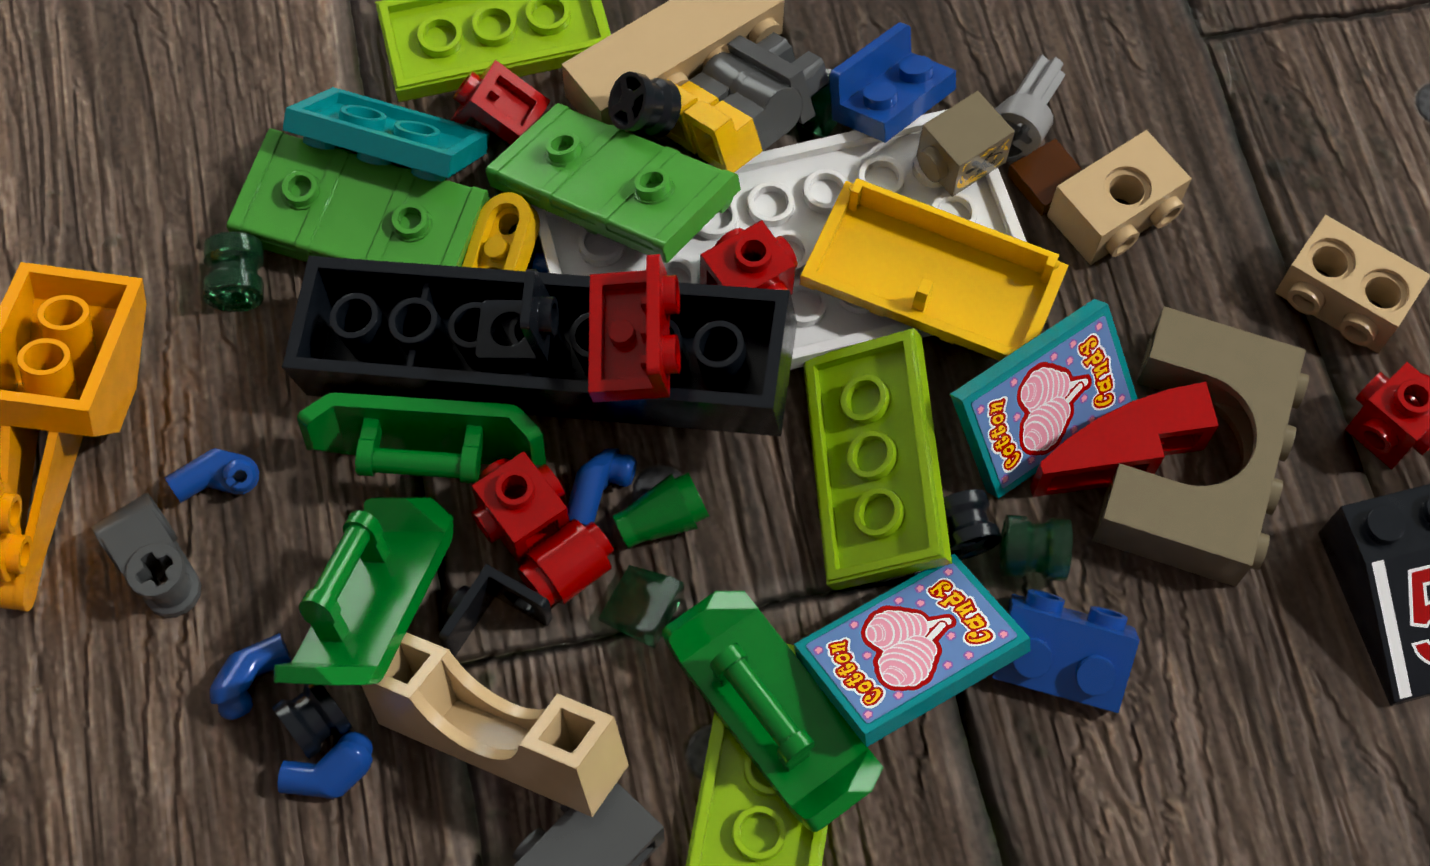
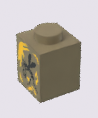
[916,91,1015,197]

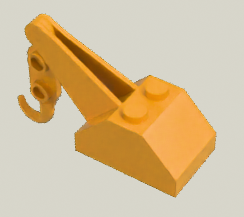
[0,262,147,612]

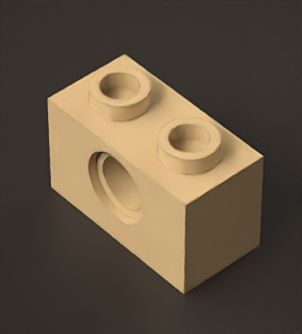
[1047,130,1192,265]

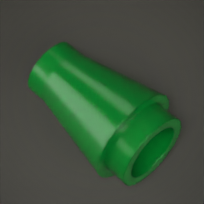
[612,472,710,549]

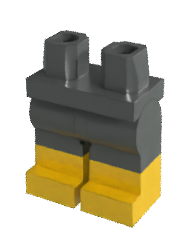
[665,32,829,173]

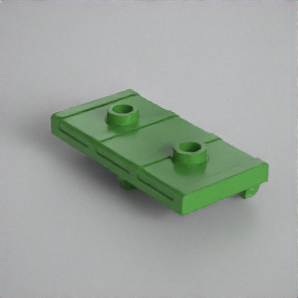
[486,103,741,264]
[226,128,490,267]

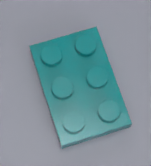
[283,87,490,181]

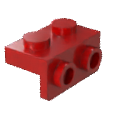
[588,254,681,402]

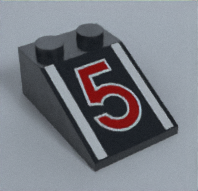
[1318,484,1430,706]

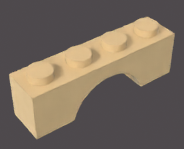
[361,632,629,817]

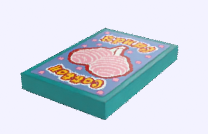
[950,299,1138,499]
[794,554,1030,748]

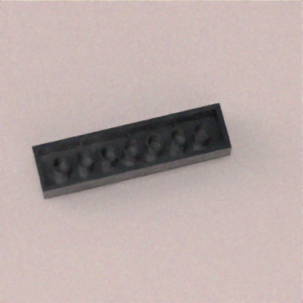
[282,256,797,436]

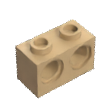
[1275,214,1430,353]

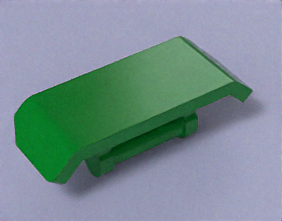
[297,392,546,483]
[273,497,453,686]
[662,591,884,832]

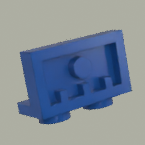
[830,22,956,143]

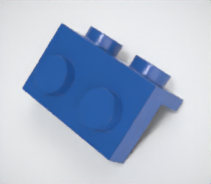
[992,589,1140,713]

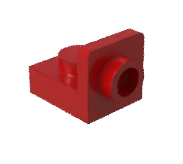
[451,60,551,145]

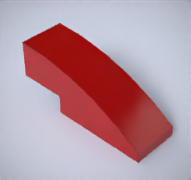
[1030,382,1219,497]

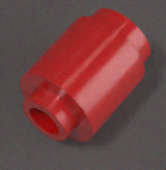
[517,519,614,607]

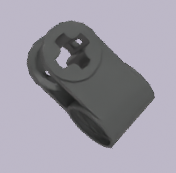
[91,492,202,618]

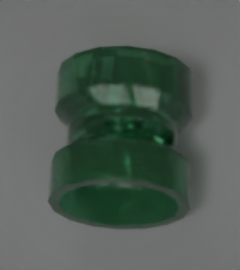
[203,232,264,312]
[1000,515,1073,581]

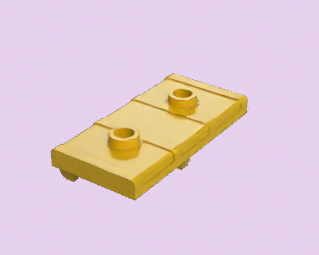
[799,178,1069,361]

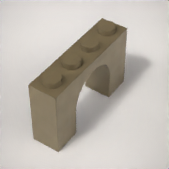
[1091,306,1309,587]

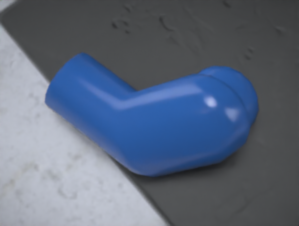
[164,448,259,503]
[567,448,637,525]
[209,633,292,720]
[277,732,373,799]

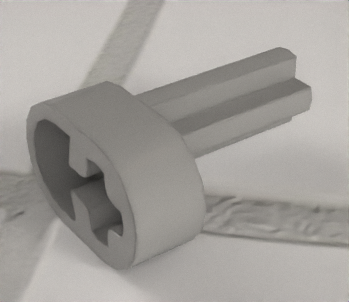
[995,55,1066,162]

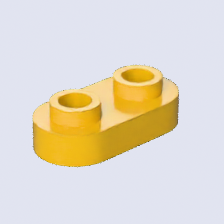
[462,192,540,271]

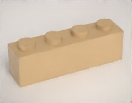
[562,0,785,132]

